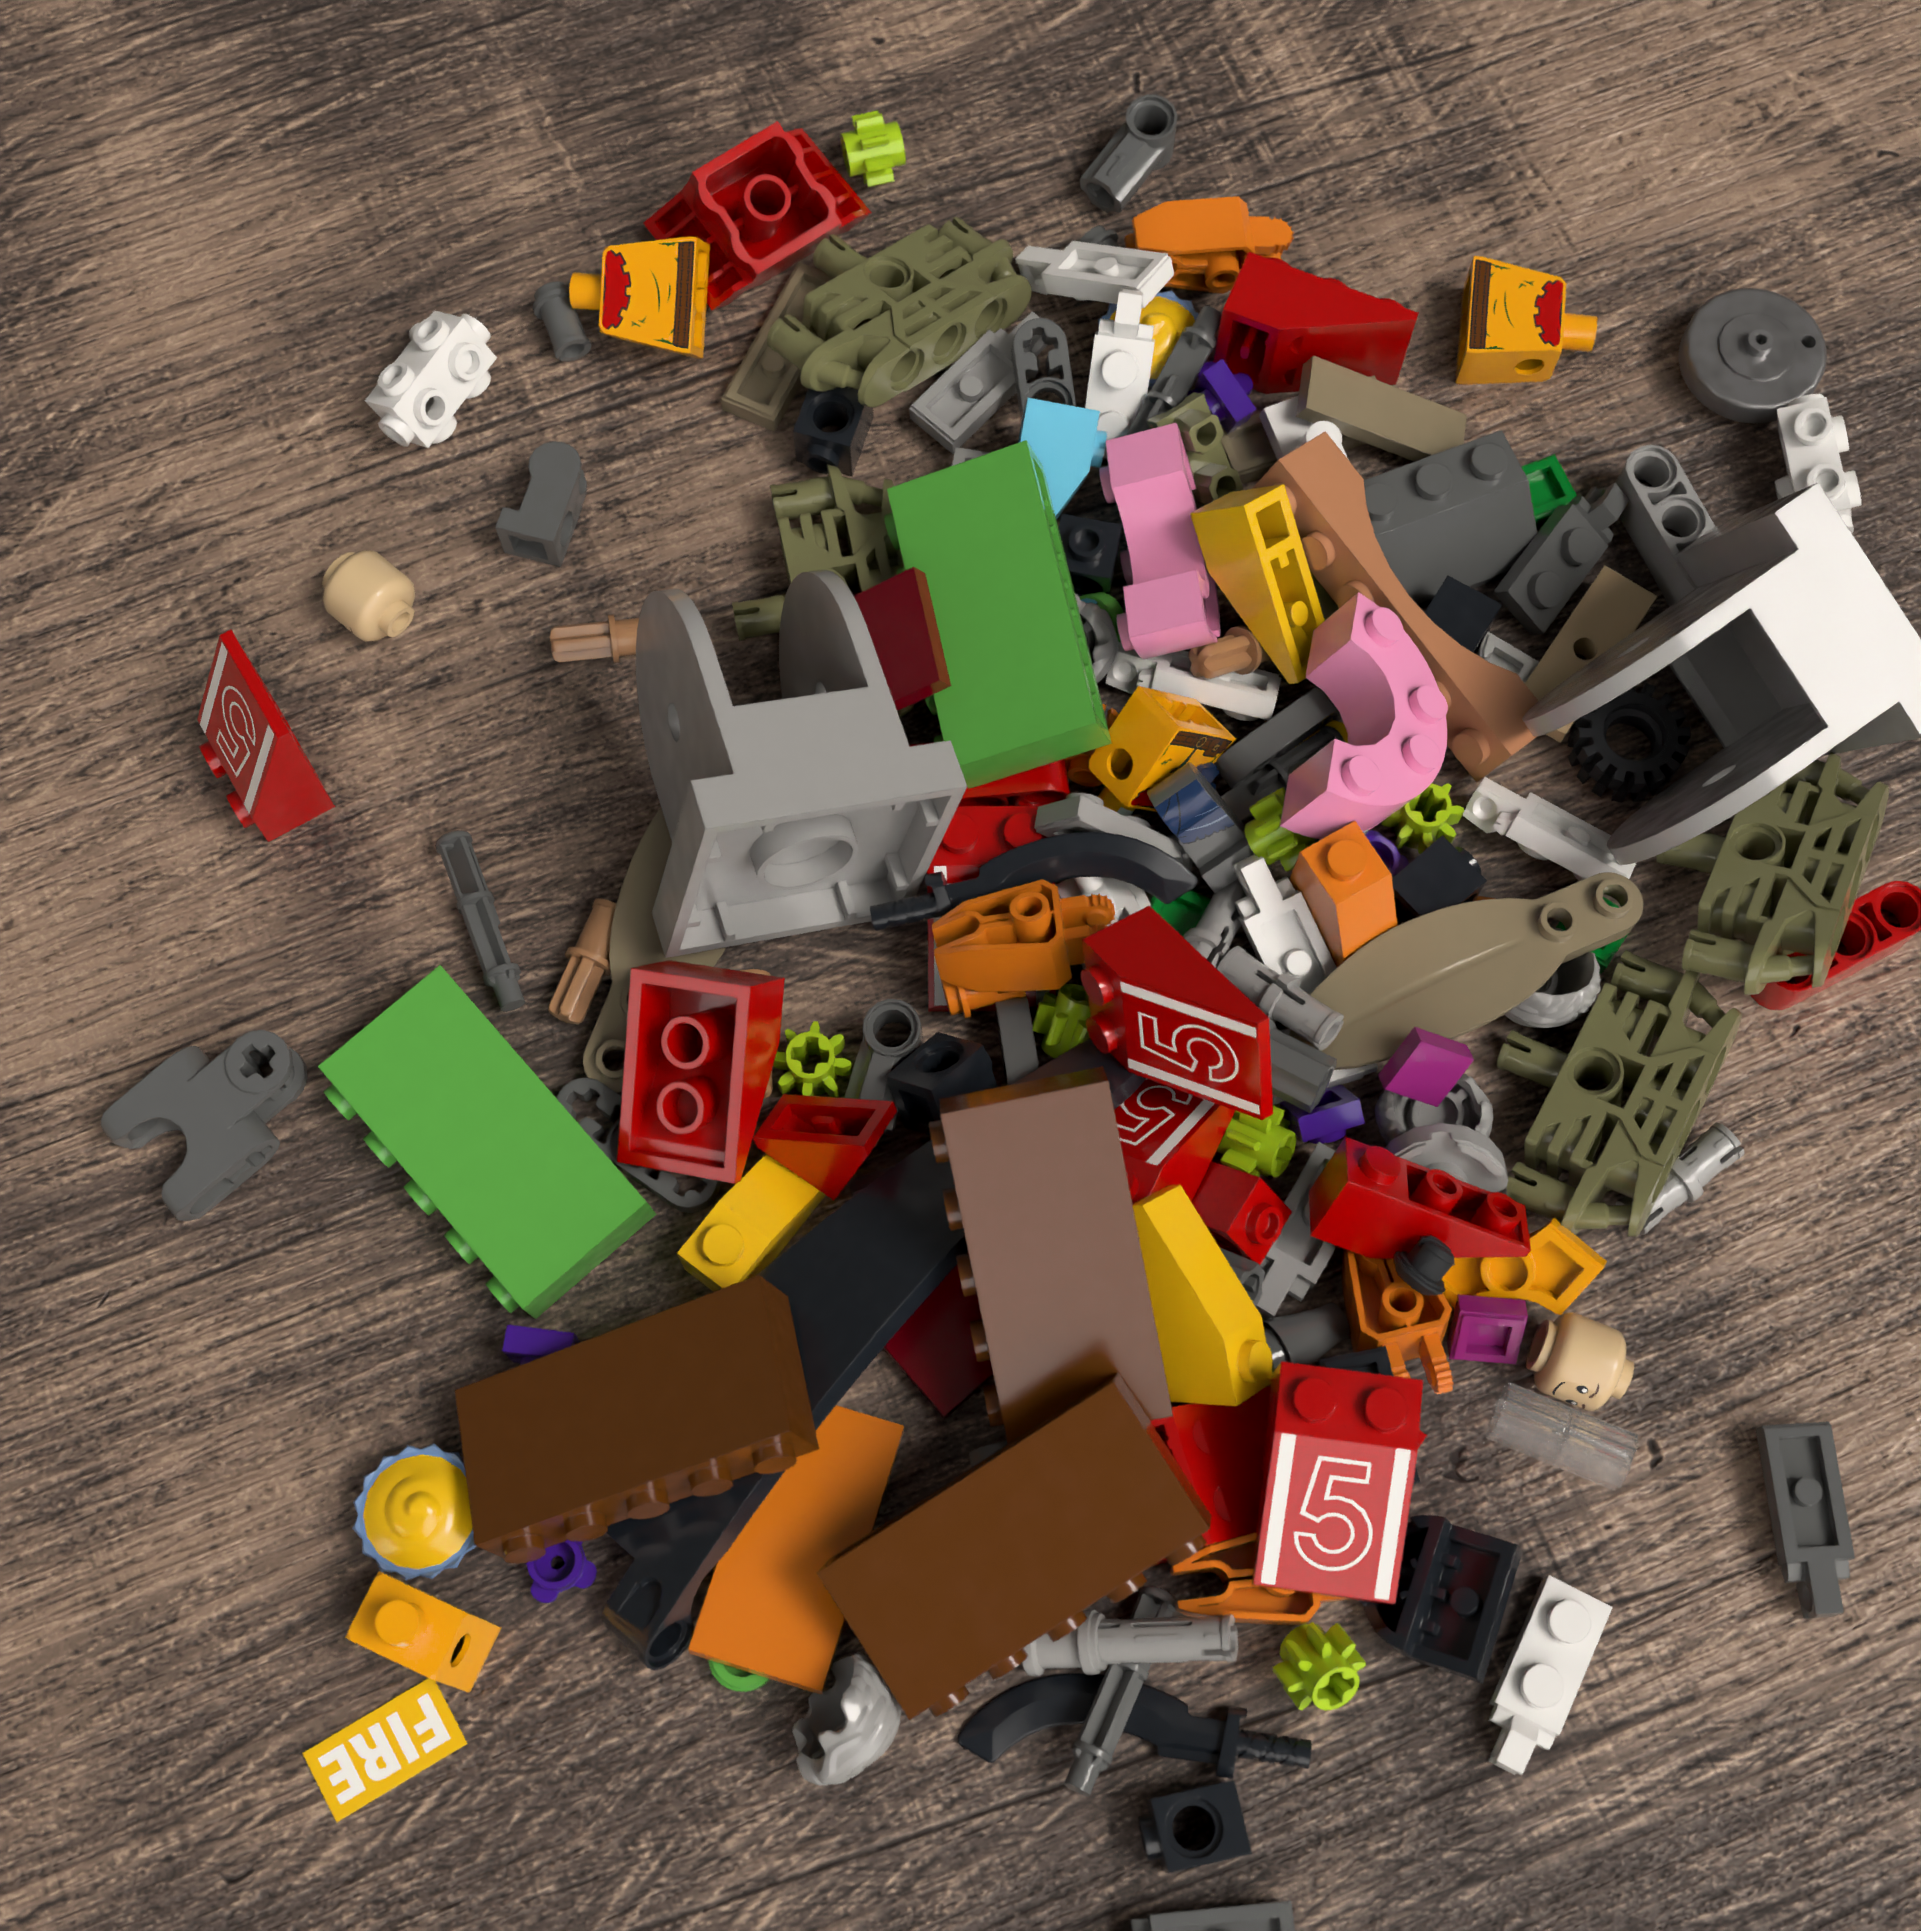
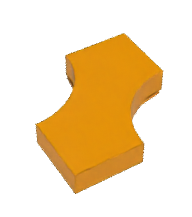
[1442,1217,1607,1315]

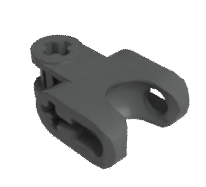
[101,1030,308,1221]

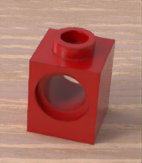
[1192,1161,1292,1265]

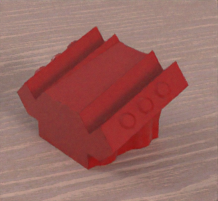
[643,121,872,310]

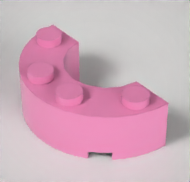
[1099,422,1220,659]
[1280,592,1448,839]

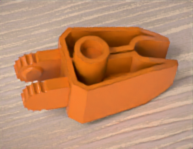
[1124,196,1294,294]
[932,879,1115,992]
[1342,1248,1453,1395]
[1170,1532,1350,1626]

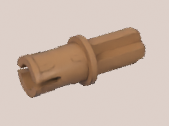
[550,614,639,663]
[1188,625,1271,679]
[548,899,616,1025]

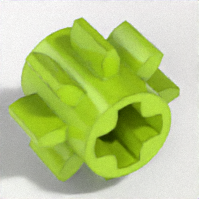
[840,110,906,188]
[1381,783,1464,855]
[1245,787,1317,872]
[1032,984,1090,1058]
[773,1021,852,1098]
[1217,1105,1296,1177]
[1273,1622,1366,1711]

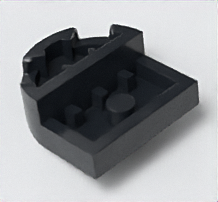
[1359,1515,1523,1684]

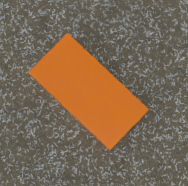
[688,1405,904,1695]

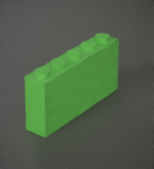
[884,440,1112,789]
[318,965,657,1319]

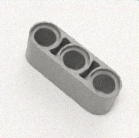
[1615,445,1716,606]

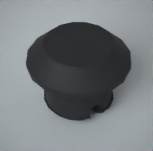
[1394,1235,1455,1295]

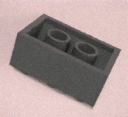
[1364,430,1537,608]

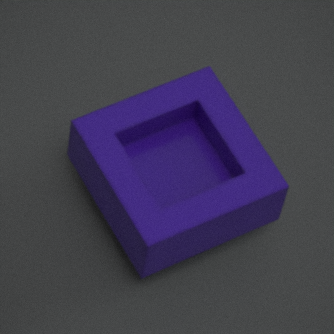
[1195,359,1256,434]
[1279,1084,1365,1144]
[502,1325,581,1366]

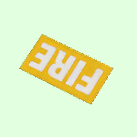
[302,1678,468,1823]

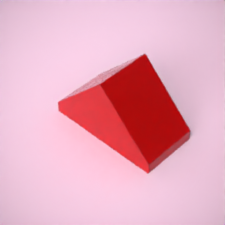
[753,1094,897,1200]

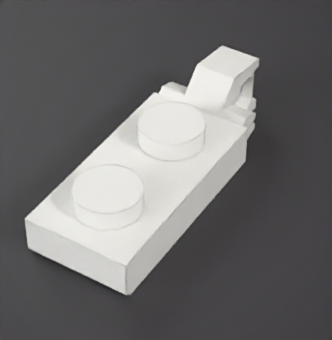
[1015,241,1174,308]
[1085,288,1155,458]
[1106,642,1281,721]
[1463,777,1637,881]
[1232,854,1337,995]
[1488,1575,1613,1775]

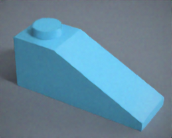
[1018,398,1107,520]

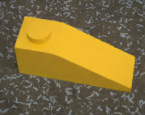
[1190,484,1325,684]
[677,1154,826,1292]
[1132,1185,1272,1406]

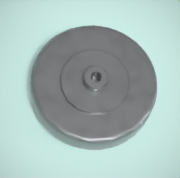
[1679,288,1827,424]

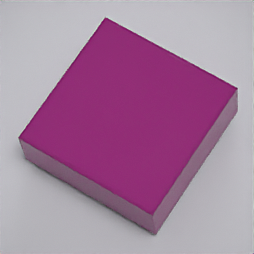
[1378,1026,1474,1107]
[1447,1294,1528,1364]

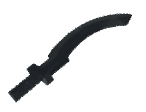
[870,832,1197,931]
[957,1673,1312,1779]

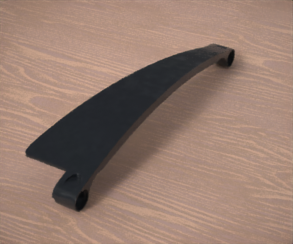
[602,1038,1147,1671]

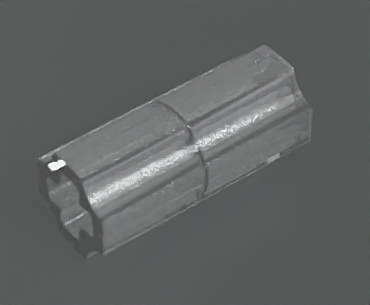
[1486,1382,1638,1491]

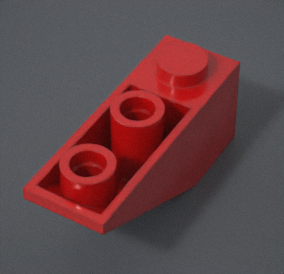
[1309,1137,1531,1259]

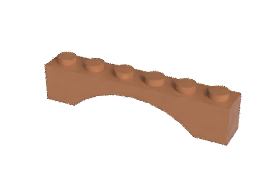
[1252,431,1538,783]

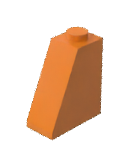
[1289,821,1397,967]

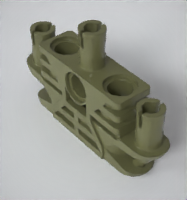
[767,217,1032,408]
[732,465,919,718]
[1657,752,1889,995]
[1497,950,1742,1237]

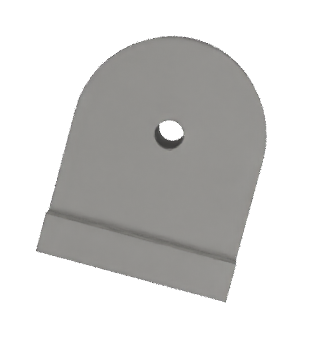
[1522,483,1921,865]
[636,570,967,958]

